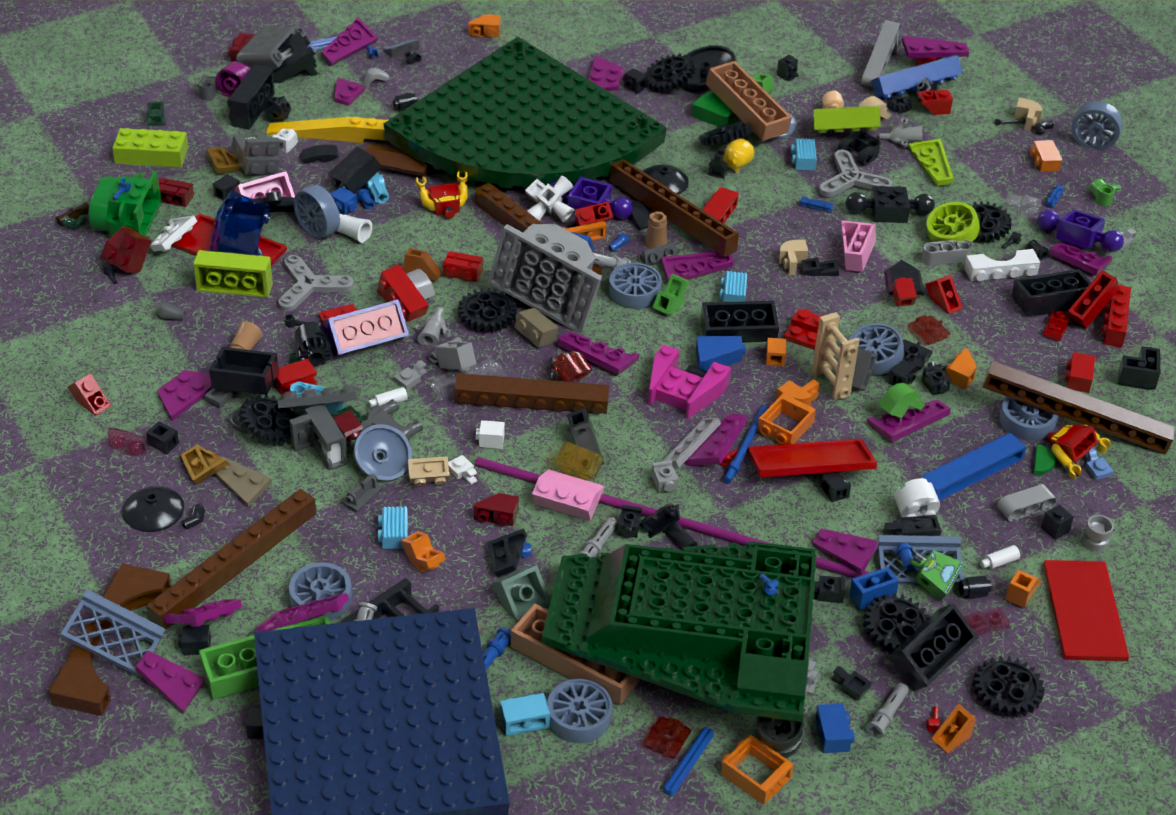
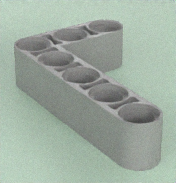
[861,20,901,88]

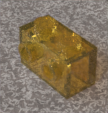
[555,441,604,480]

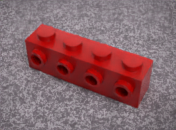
[1102,285,1131,348]

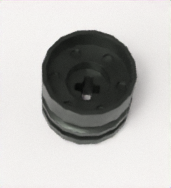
[756,716,804,758]

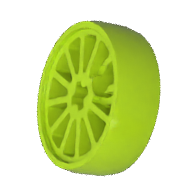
[926,202,980,243]

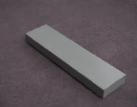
[663,418,721,468]

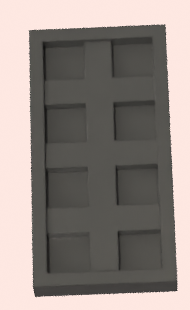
[277,385,360,408]

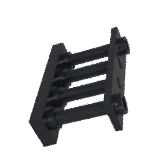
[340,578,439,623]

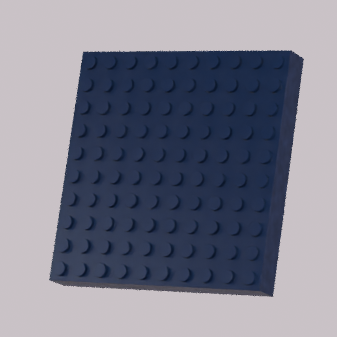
[254,608,510,815]

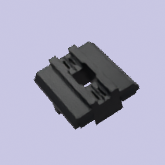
[903,340,933,370]

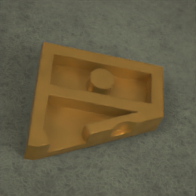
[206,147,243,174]
[180,444,229,485]

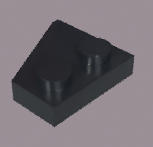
[487,528,527,577]

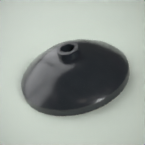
[643,164,689,195]
[122,486,184,532]

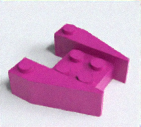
[648,344,731,419]

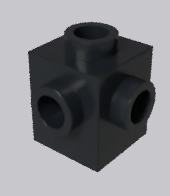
[914,77,939,102]
[262,96,292,122]

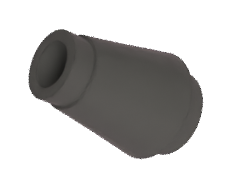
[156,301,186,321]

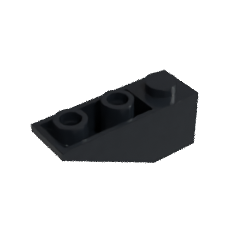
[567,408,604,470]

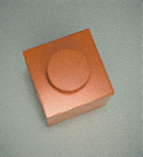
[766,338,786,367]

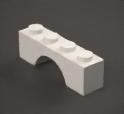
[964,249,1040,281]

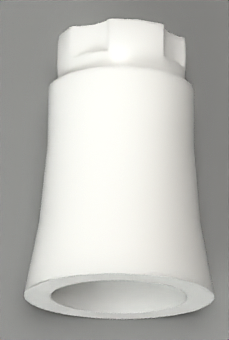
[336,214,372,243]

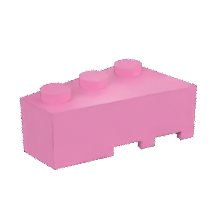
[841,220,876,272]

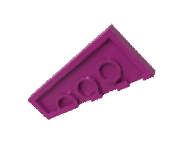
[867,400,951,442]

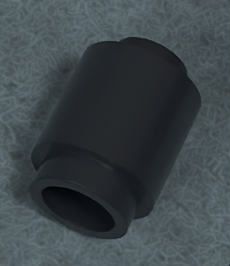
[393,92,418,112]
[959,575,992,598]

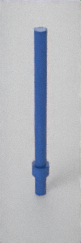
[723,405,768,484]

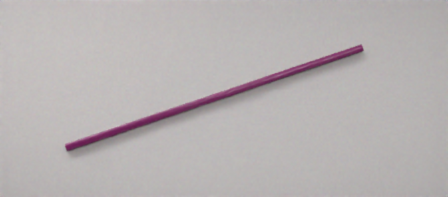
[475,457,870,578]

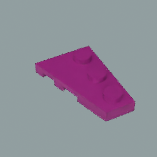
[164,599,242,627]

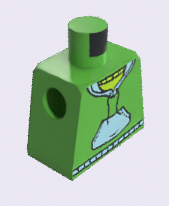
[910,551,964,601]

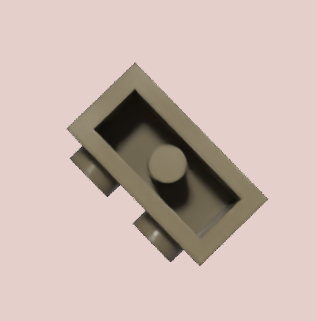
[514,308,559,348]

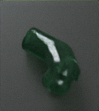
[62,215,87,231]

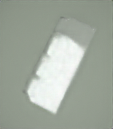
[431,358,508,401]

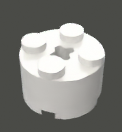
[894,478,940,517]

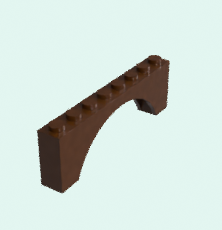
[48,563,172,716]

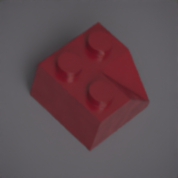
[100,226,152,273]

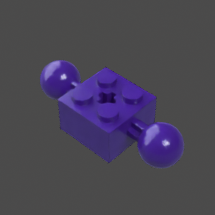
[550,177,633,219]
[1037,209,1124,252]

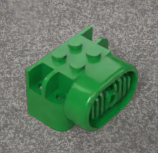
[89,171,162,238]

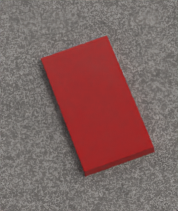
[171,213,287,266]
[748,439,877,477]
[1043,560,1129,661]

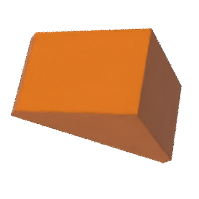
[931,704,976,753]

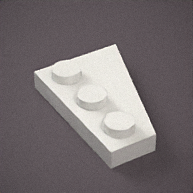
[150,215,197,252]

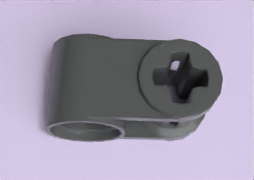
[199,74,220,101]

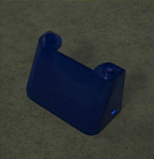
[209,190,271,256]

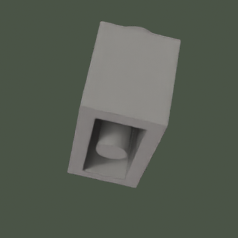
[435,341,477,372]

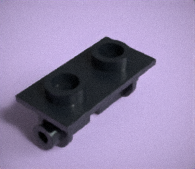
[640,503,680,538]

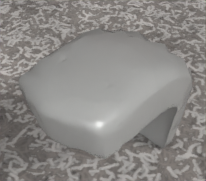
[363,68,390,86]

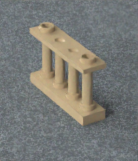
[812,312,860,400]

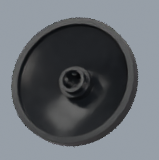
[680,45,737,91]

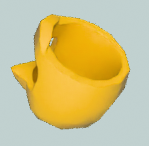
[723,139,754,173]

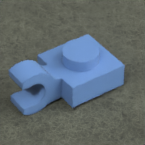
[1083,447,1114,480]

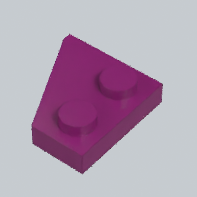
[334,77,365,106]

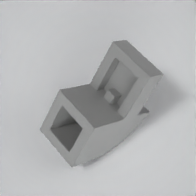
[407,269,436,299]

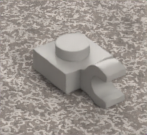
[394,360,427,390]

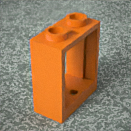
[757,393,816,444]
[721,735,794,805]

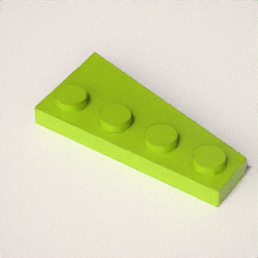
[908,139,954,186]

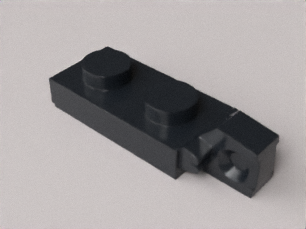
[883,515,942,536]

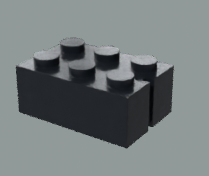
[209,347,279,395]

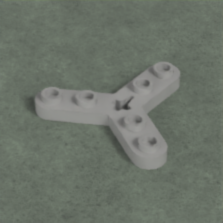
[819,150,893,197]
[279,255,354,311]

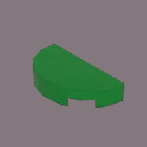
[1033,444,1056,475]

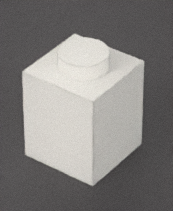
[476,420,505,449]

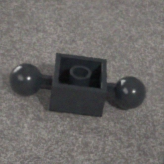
[845,186,935,223]

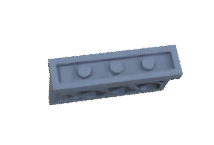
[876,535,964,585]
[60,589,165,676]

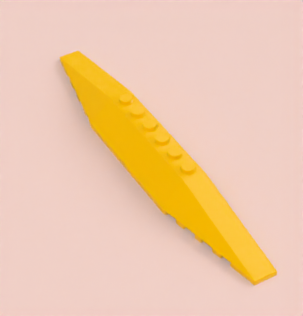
[266,117,388,143]

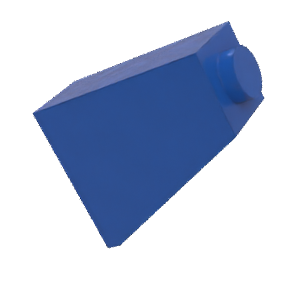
[696,336,746,371]

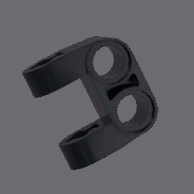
[838,131,881,166]

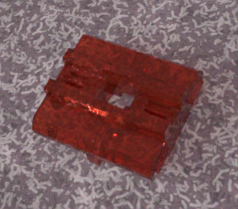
[909,315,951,345]
[643,716,692,759]

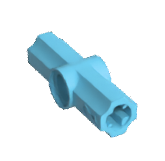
[365,172,389,204]

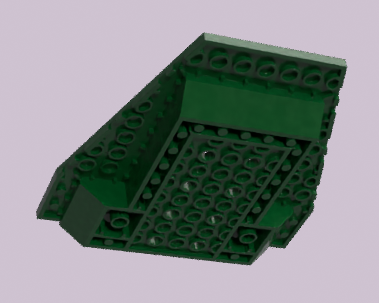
[542,541,817,722]

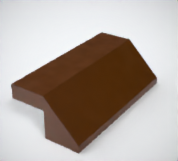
[364,144,433,177]

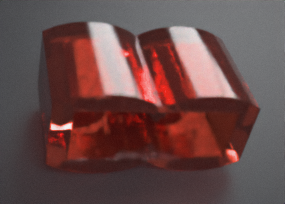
[553,350,593,382]

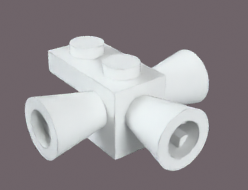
[525,175,574,222]

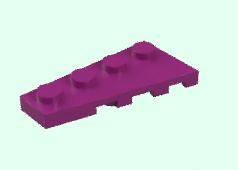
[320,17,378,66]
[901,36,970,58]
[661,252,734,282]
[557,332,640,375]
[685,414,747,466]
[256,592,349,632]

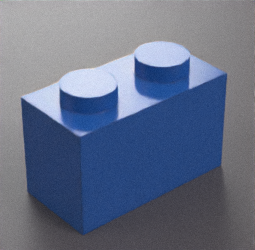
[849,567,899,610]
[815,703,855,753]

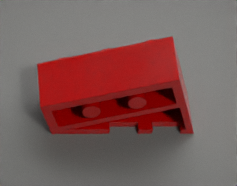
[376,264,429,322]

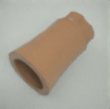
[644,212,668,249]
[229,321,263,350]

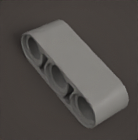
[921,240,973,265]
[997,484,1057,522]

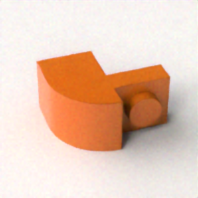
[776,379,819,409]
[401,531,446,573]

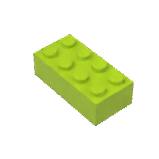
[814,106,881,133]
[112,128,188,167]
[193,250,273,298]

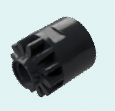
[295,322,332,366]

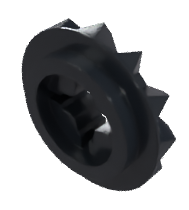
[886,95,912,113]

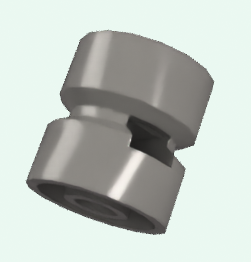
[1082,515,1114,552]

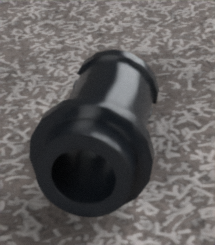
[1027,239,1049,259]
[686,364,708,378]

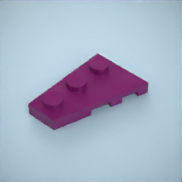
[1050,242,1113,275]
[813,528,878,574]
[136,651,206,715]

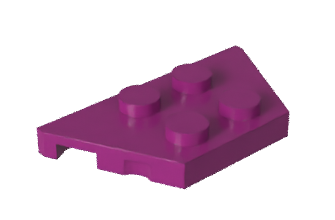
[588,56,624,91]
[157,370,212,421]

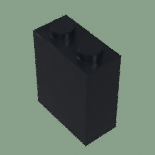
[328,147,382,194]

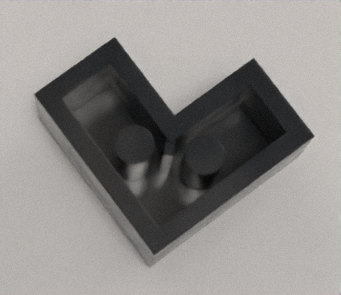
[1118,346,1161,390]

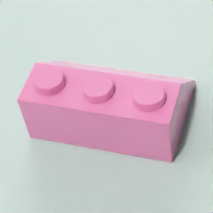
[234,171,295,217]
[532,469,604,521]

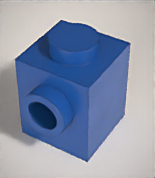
[330,187,357,215]

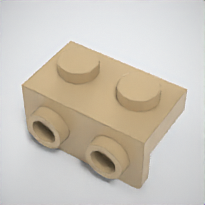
[408,456,450,486]

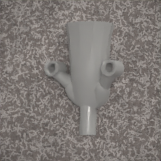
[879,118,922,148]
[415,307,450,347]

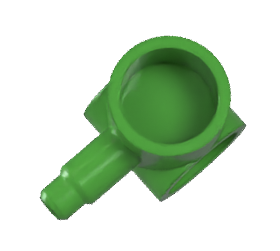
[1089,179,1121,207]

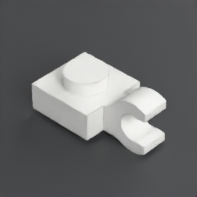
[448,455,477,485]

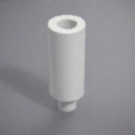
[368,387,408,408]
[980,545,1020,569]

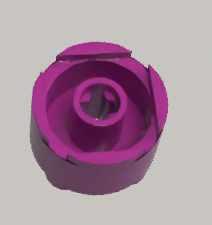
[215,61,251,97]

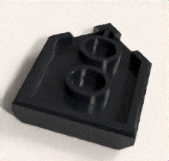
[885,260,925,296]

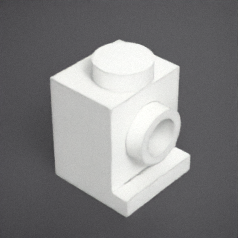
[272,129,298,153]

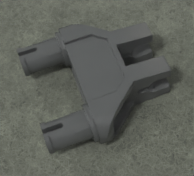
[360,399,423,441]

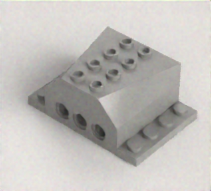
[488,224,602,334]

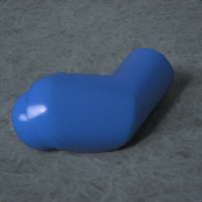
[608,233,629,252]

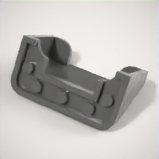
[236,25,307,71]

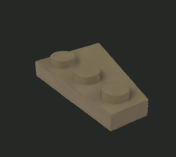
[213,457,272,507]

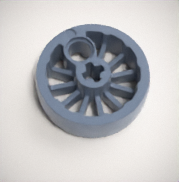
[1071,101,1123,150]
[294,185,340,239]
[608,263,662,309]
[849,323,904,376]
[999,396,1058,441]
[288,563,353,621]
[547,679,613,743]

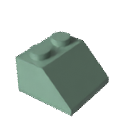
[492,565,551,621]

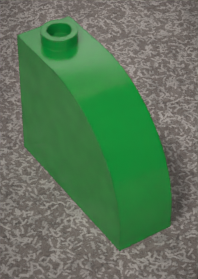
[691,91,738,127]

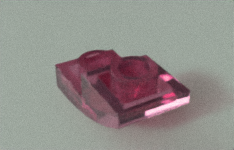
[107,427,147,455]
[964,607,1010,635]

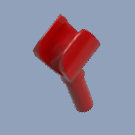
[721,449,739,467]
[926,706,940,732]

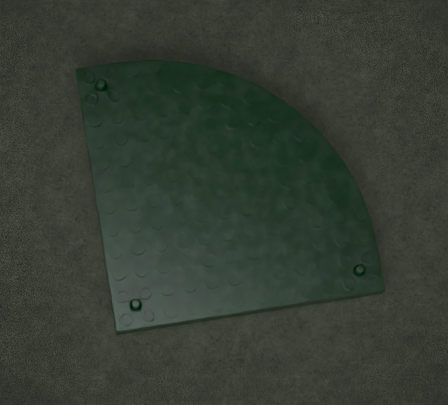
[384,36,667,189]

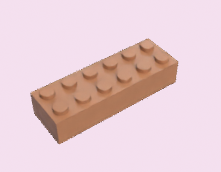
[706,61,792,141]
[511,604,641,705]

